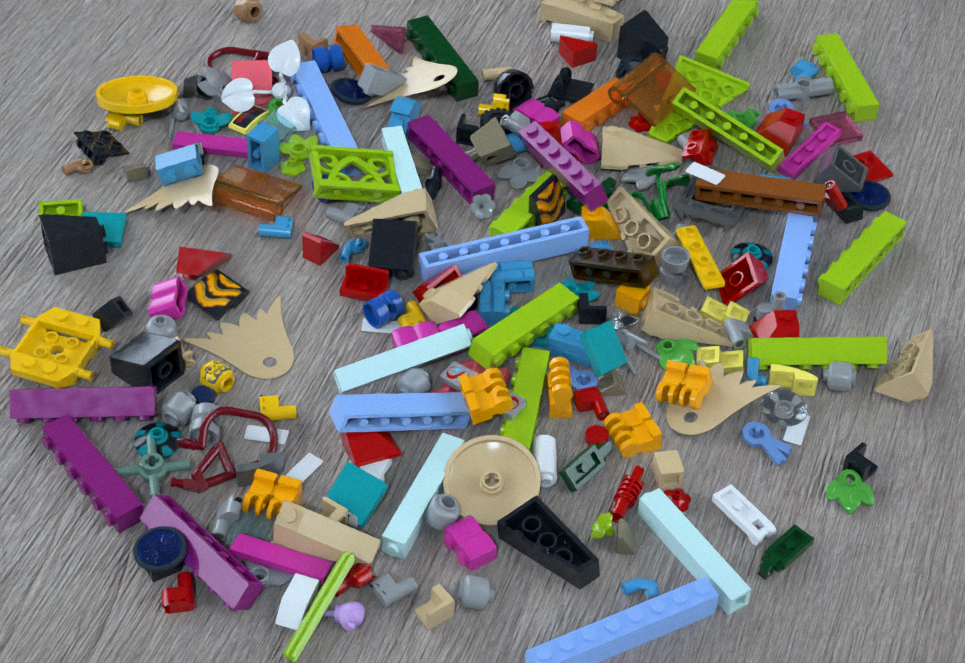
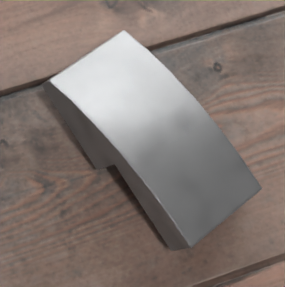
[236,452,285,488]

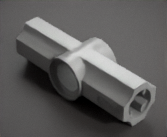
[772,76,834,103]

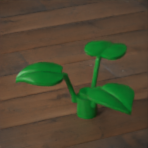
[604,163,690,221]

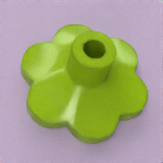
[280,156,306,177]
[590,513,615,539]

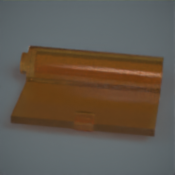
[608,53,697,127]
[212,165,302,222]

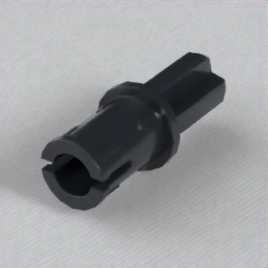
[425,166,443,200]

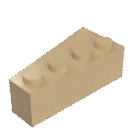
[540,0,624,42]

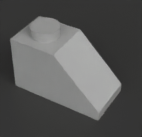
[357,63,407,96]

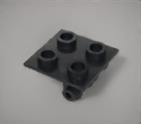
[547,67,595,103]
[73,130,129,165]

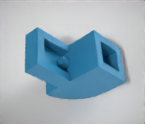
[388,96,422,139]

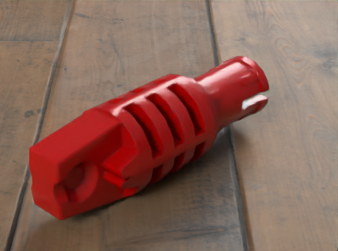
[610,465,645,523]

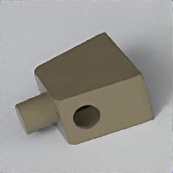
[465,117,517,167]

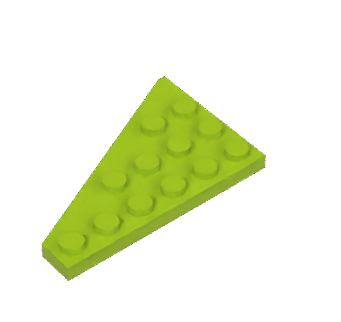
[647,55,751,144]

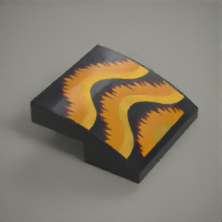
[529,174,565,227]
[187,269,249,321]

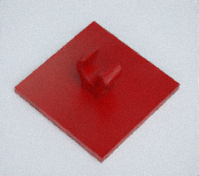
[853,150,894,186]

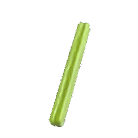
[283,551,355,662]

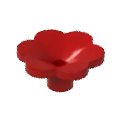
[628,113,653,132]
[664,488,691,512]

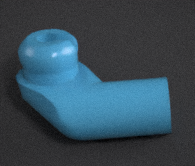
[339,238,367,263]

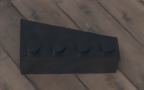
[497,495,600,590]

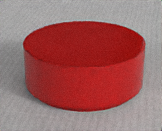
[585,425,609,445]

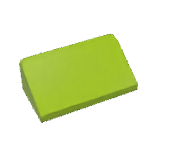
[39,199,83,220]

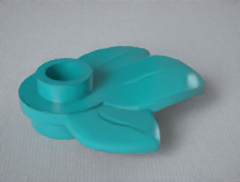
[191,106,232,134]
[561,278,600,301]

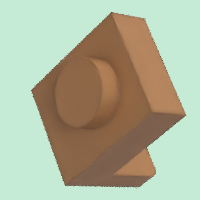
[298,32,328,61]

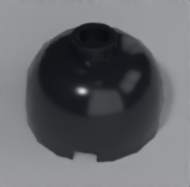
[493,69,534,108]

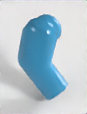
[747,357,767,387]
[620,578,659,597]

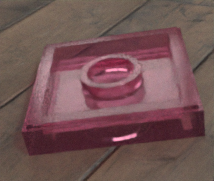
[809,111,863,147]

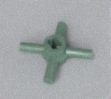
[115,438,190,499]

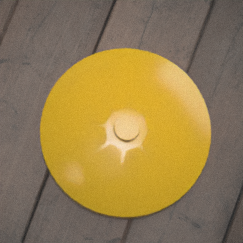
[96,75,178,114]

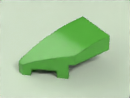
[726,108,760,129]

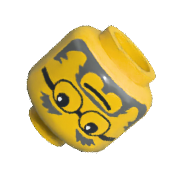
[199,360,234,394]

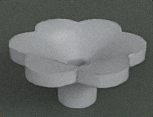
[470,194,496,219]

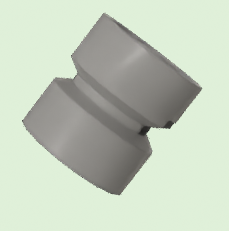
[659,246,690,287]
[187,403,223,448]

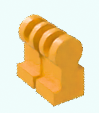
[545,357,573,418]
[656,360,713,410]
[458,368,514,425]
[603,402,662,458]
[242,468,303,520]

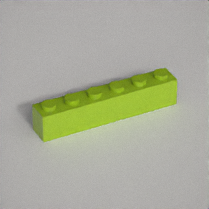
[694,0,760,70]
[812,33,880,122]
[672,87,785,174]
[489,170,568,237]
[817,211,907,306]
[468,282,579,370]
[747,336,887,370]
[500,347,550,452]

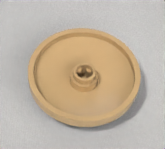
[443,435,541,529]

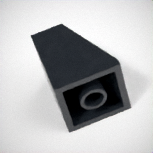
[617,10,669,77]
[39,214,109,275]
[368,218,418,280]
[110,332,184,394]

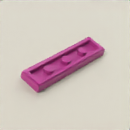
[777,122,842,180]
[172,131,248,158]
[229,533,333,585]

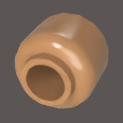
[234,0,262,23]

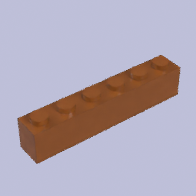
[695,169,826,217]

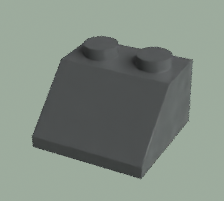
[814,144,868,192]

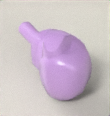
[323,601,365,631]

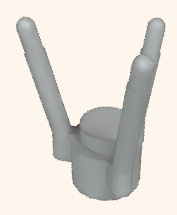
[168,99,203,140]
[616,328,660,375]

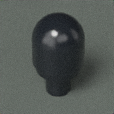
[542,99,565,113]

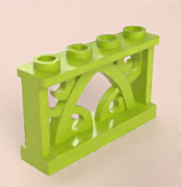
[308,145,401,203]

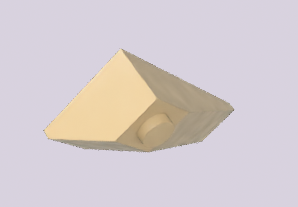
[601,126,683,170]
[607,186,682,265]
[344,188,439,237]
[419,262,498,324]
[641,287,733,347]
[874,329,933,402]
[273,500,382,564]

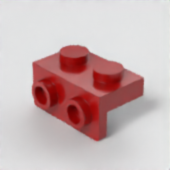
[681,128,718,166]
[339,263,389,301]

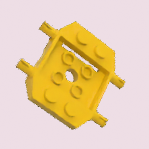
[0,307,115,388]

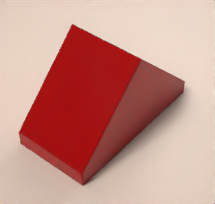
[558,36,598,68]
[302,231,340,266]

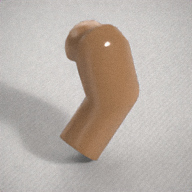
[61,158,94,175]

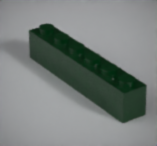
[405,15,478,102]

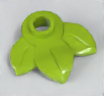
[279,134,318,160]

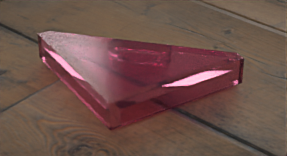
[371,25,406,54]

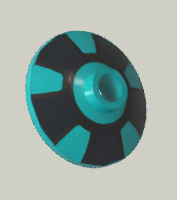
[730,242,773,270]
[134,422,182,459]

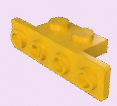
[675,225,725,290]

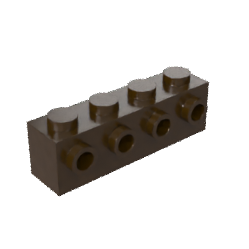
[568,246,659,289]

